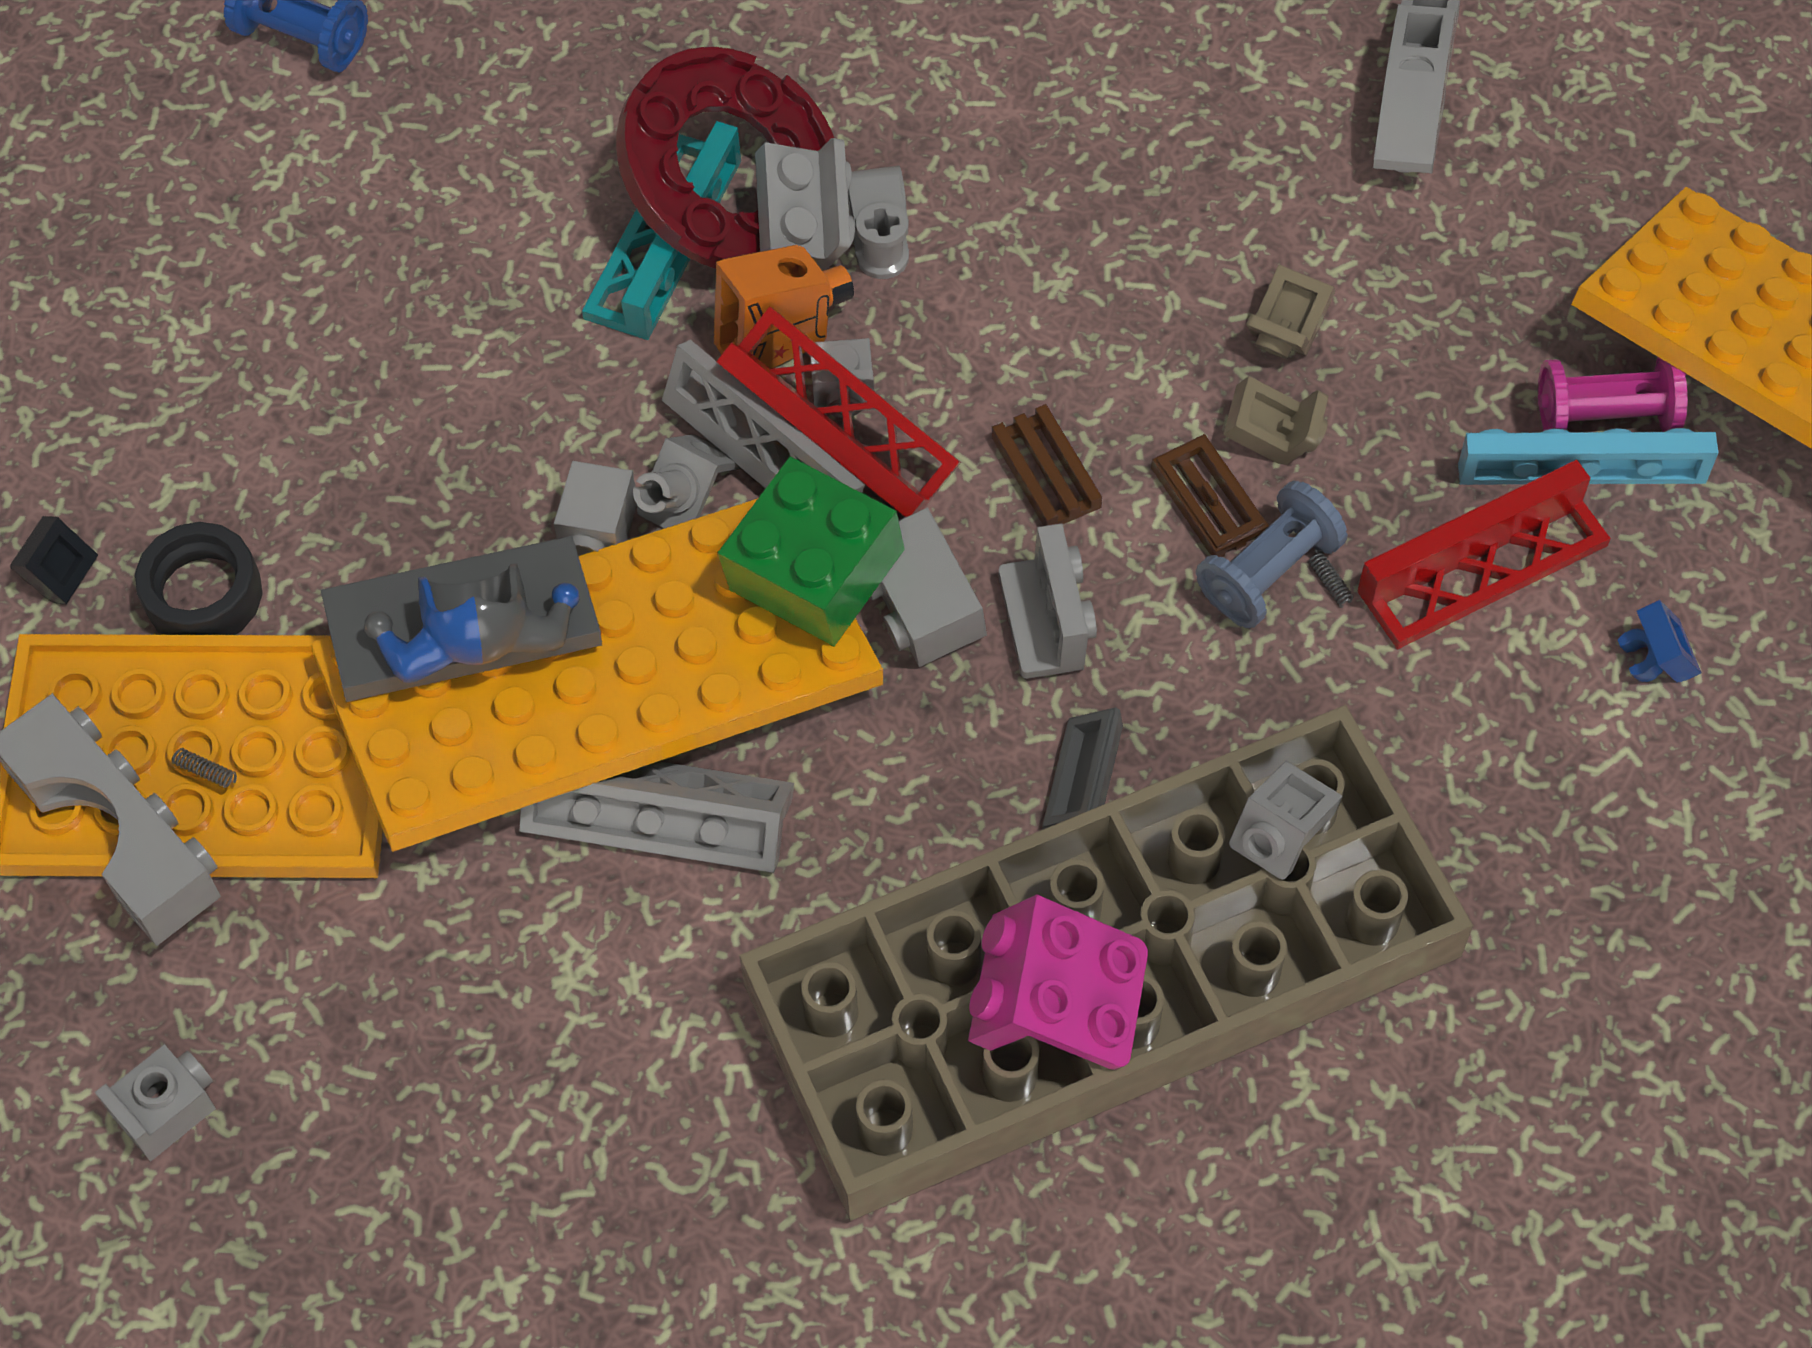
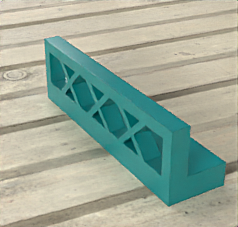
[582,121,741,340]

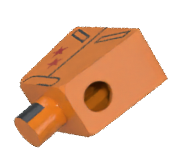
[714,245,854,369]

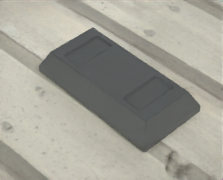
[1042,707,1123,830]

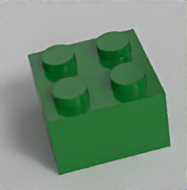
[718,456,905,647]

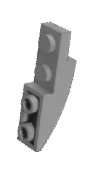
[1373,0,1460,174]

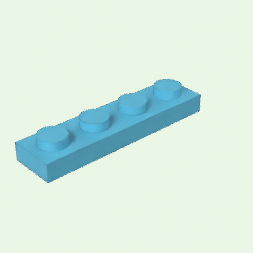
[1458,428,1719,485]

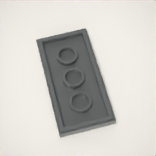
[320,536,602,702]

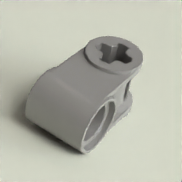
[848,165,909,279]

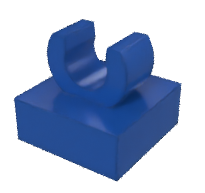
[1618,600,1702,683]

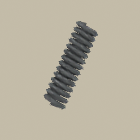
[1308,550,1354,608]
[172,748,237,788]

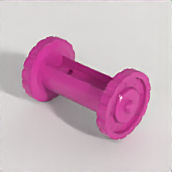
[1538,357,1688,432]

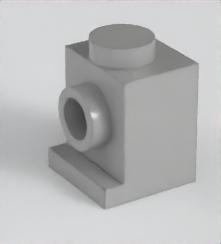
[95,1044,216,1162]

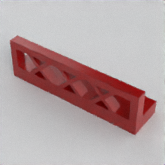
[716,306,961,517]
[1357,459,1611,650]

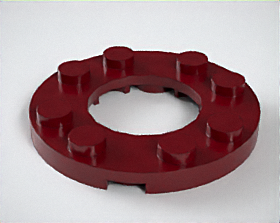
[616,47,834,269]

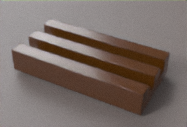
[992,404,1102,526]
[1151,434,1269,557]

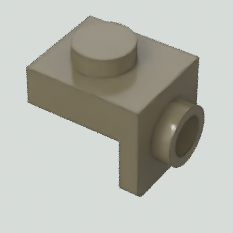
[1246,265,1336,359]
[1223,376,1329,465]

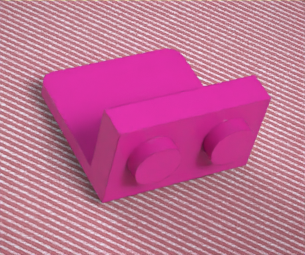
[968,895,1148,1070]

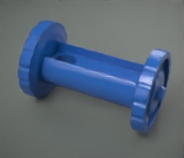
[224,0,368,72]

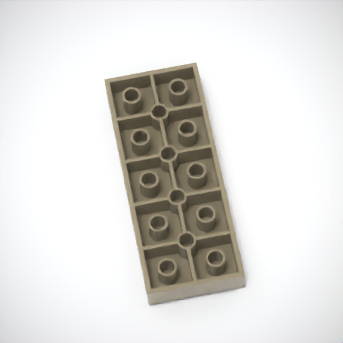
[739,705,1473,1221]

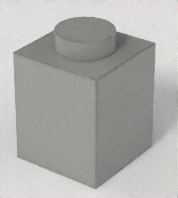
[554,461,637,556]

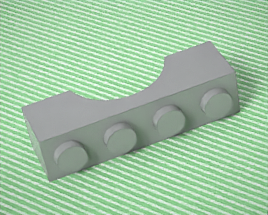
[0,693,221,946]

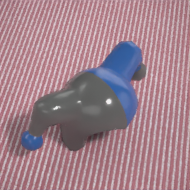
[364,564,580,683]

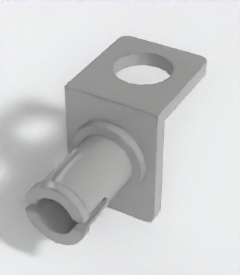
[633,434,740,528]

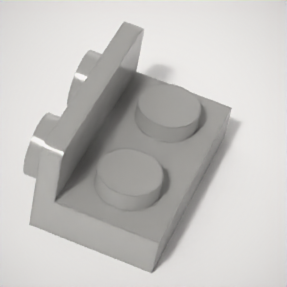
[755,138,855,270]

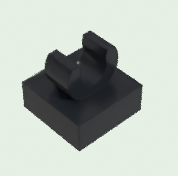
[10,516,98,604]

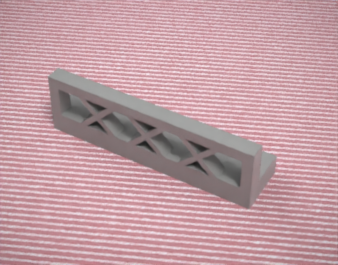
[662,339,871,498]
[519,761,794,873]

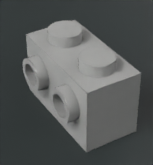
[870,507,987,667]

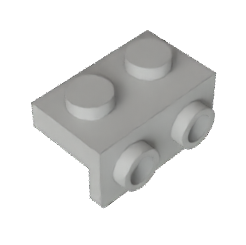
[998,523,1097,679]

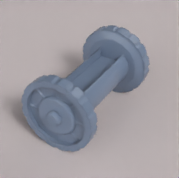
[1196,481,1348,628]

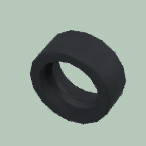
[135,522,263,635]

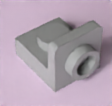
[811,338,875,418]
[1229,761,1343,879]

